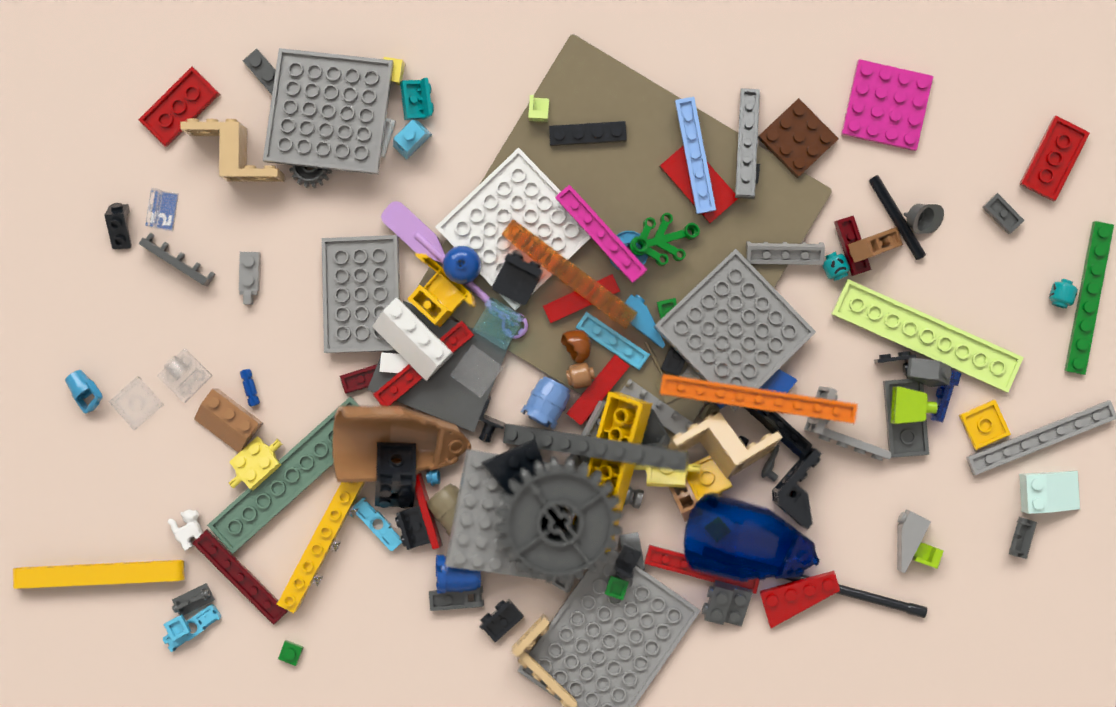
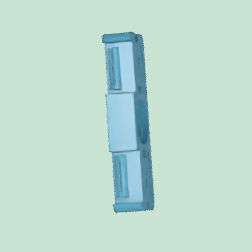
[352,497,402,551]
[163,604,222,652]

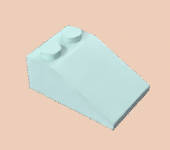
[1019,471,1080,514]

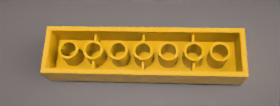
[572,392,653,552]

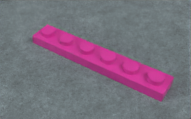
[555,184,647,283]

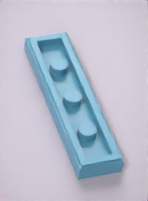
[576,311,650,370]

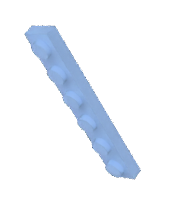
[675,97,716,214]

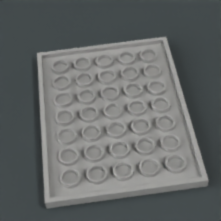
[518,549,701,707]

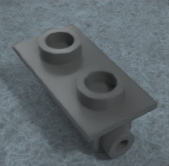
[1009,517,1037,559]
[172,583,215,616]

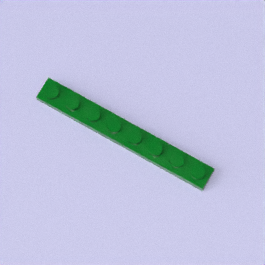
[1064,221,1114,375]

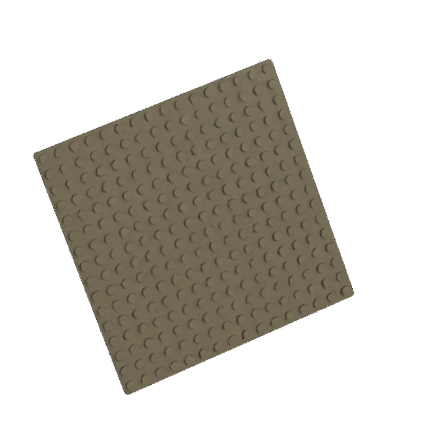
[418,34,832,447]

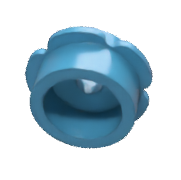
[426,469,440,486]

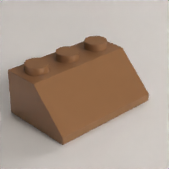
[194,388,263,453]

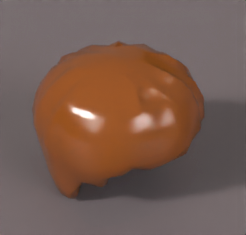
[561,330,591,363]

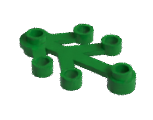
[629,213,700,266]

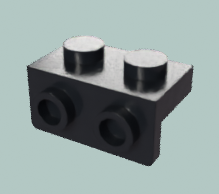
[395,506,430,550]
[479,599,524,642]

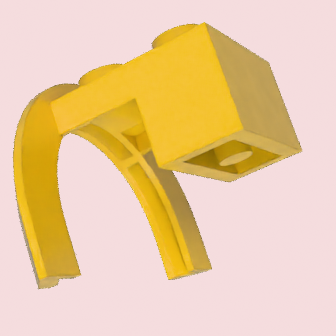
[407,253,476,327]

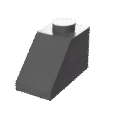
[907,358,951,387]

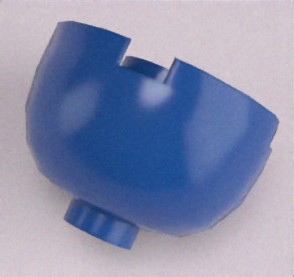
[443,246,481,284]

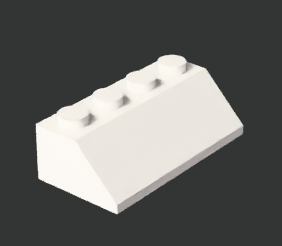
[372,297,454,381]

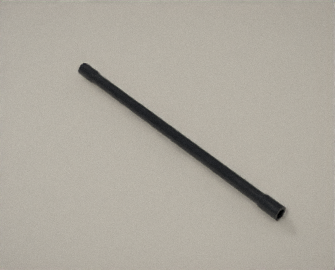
[701,547,927,618]

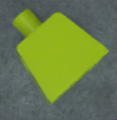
[890,387,938,424]

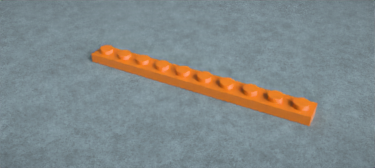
[660,374,858,424]

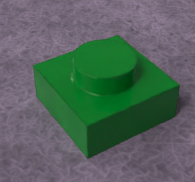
[656,298,677,320]
[604,575,629,600]
[278,640,304,666]

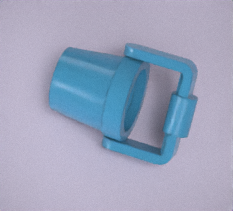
[65,370,103,414]

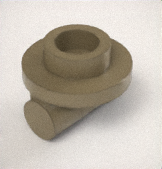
[699,402,719,419]

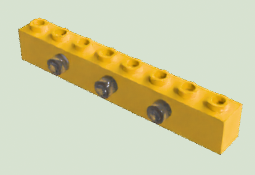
[277,482,365,613]

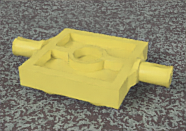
[229,436,283,491]
[634,450,700,488]

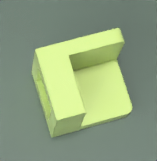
[528,95,549,122]

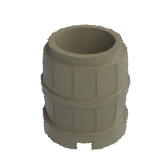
[427,483,459,537]

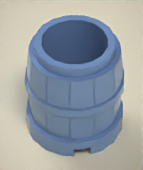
[521,376,571,430]

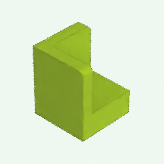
[912,542,944,569]

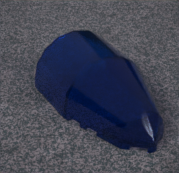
[683,492,820,582]

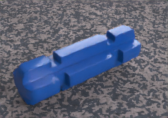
[240,369,260,407]

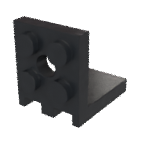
[375,442,416,508]

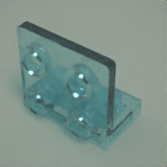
[473,297,525,350]

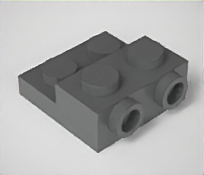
[702,580,752,626]

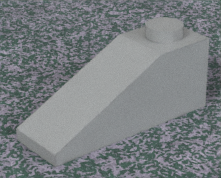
[897,510,931,573]

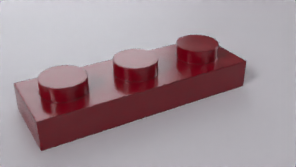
[834,215,871,276]

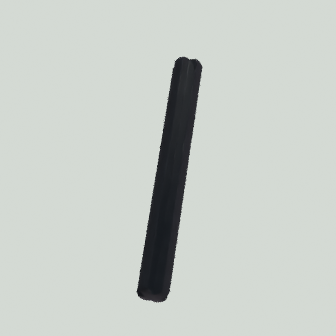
[869,175,926,260]

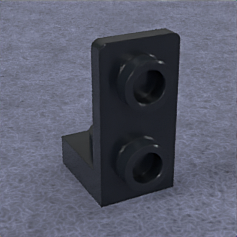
[874,351,916,378]
[614,543,642,579]

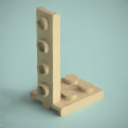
[512,613,577,707]

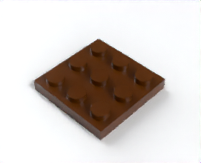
[758,98,839,178]

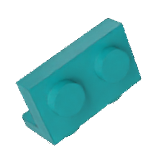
[400,78,434,120]

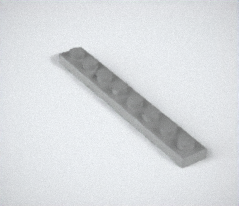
[966,400,1116,475]

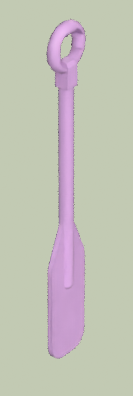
[381,201,528,339]

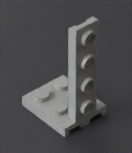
[804,386,891,461]

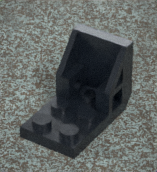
[772,448,821,530]

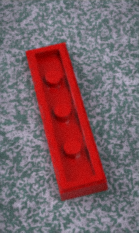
[543,274,620,323]
[566,354,630,425]
[415,472,443,550]

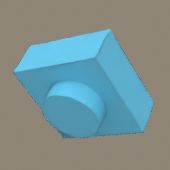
[164,614,191,641]

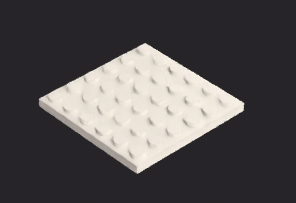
[435,148,591,311]

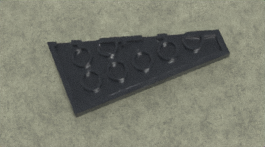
[481,440,567,531]

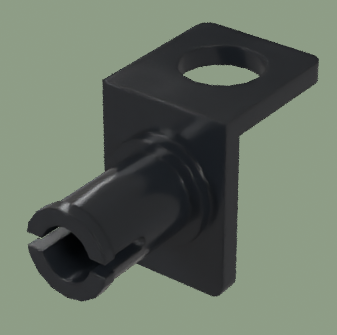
[479,397,506,443]

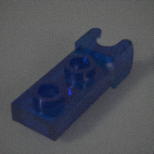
[930,370,961,423]

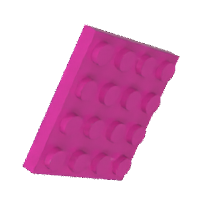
[841,59,933,151]

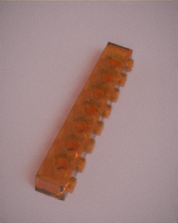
[501,219,638,330]

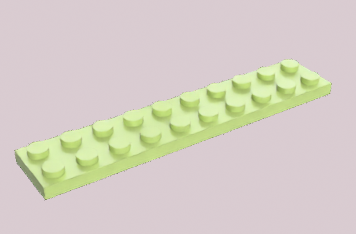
[831,279,1024,392]

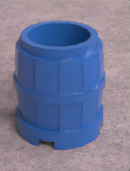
[436,554,481,594]

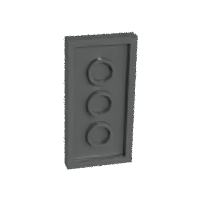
[883,379,929,458]

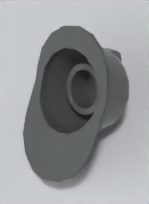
[904,203,944,234]

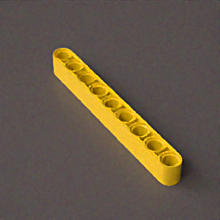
[13,560,185,589]

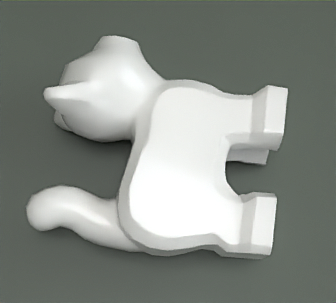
[168,509,203,551]

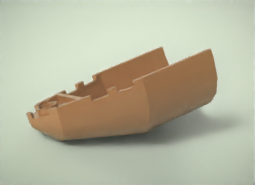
[332,406,472,482]

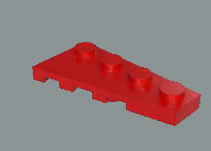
[760,571,840,628]

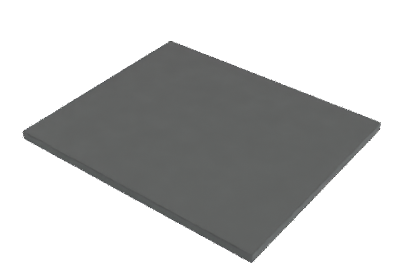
[367,301,510,432]

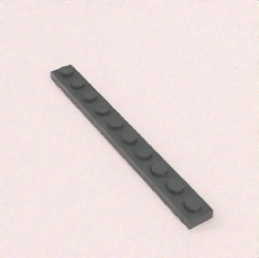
[503,424,689,472]

